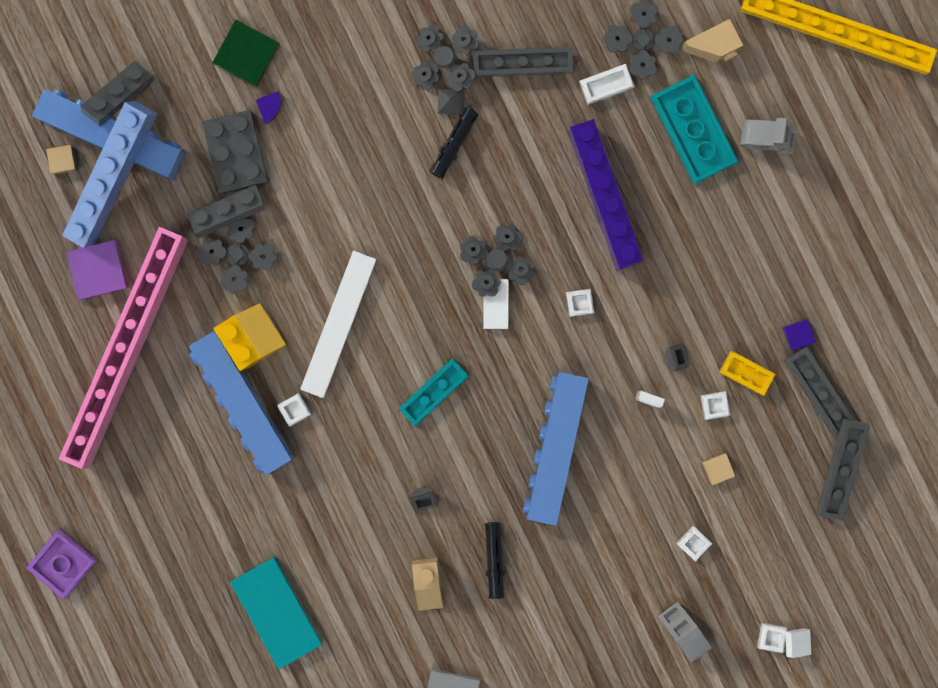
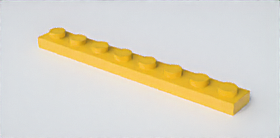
[740,0,937,75]

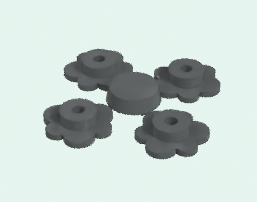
[603,0,683,79]
[412,25,479,91]
[198,218,277,294]
[460,225,534,297]

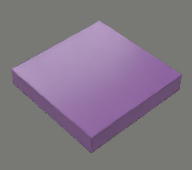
[66,240,128,300]
[26,529,98,600]

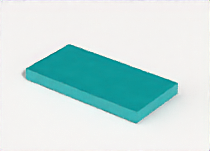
[650,74,739,185]
[230,556,323,669]

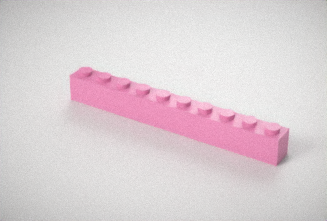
[59,227,189,469]

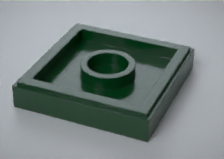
[212,20,280,87]

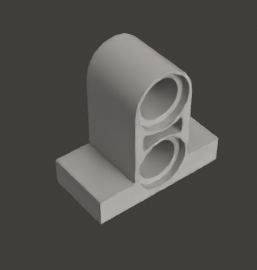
[740,118,796,155]
[658,601,712,663]

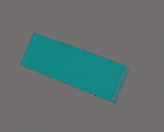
[398,358,469,427]

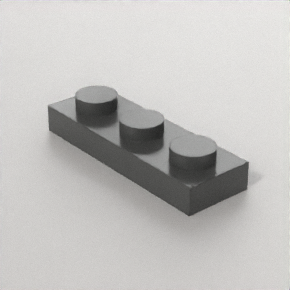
[80,61,153,126]
[188,184,266,238]

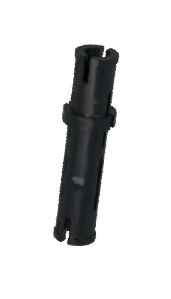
[429,107,479,179]
[485,522,505,599]

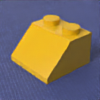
[213,303,286,371]

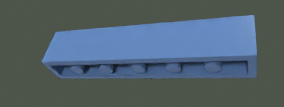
[32,89,186,181]
[62,101,158,248]
[189,331,295,476]
[523,372,589,526]

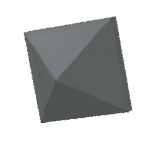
[438,89,463,115]
[664,344,688,372]
[408,487,438,512]

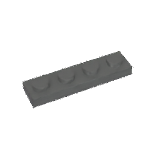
[473,47,573,77]
[783,347,855,442]
[816,419,870,520]

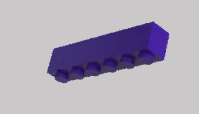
[568,119,643,271]

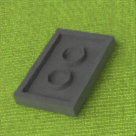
[202,110,269,194]

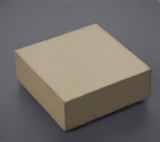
[46,145,77,175]
[702,453,735,486]

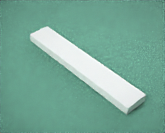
[300,251,377,398]

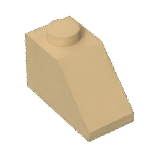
[681,19,743,63]
[412,558,443,611]

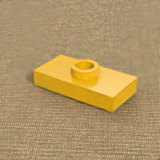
[719,351,776,396]

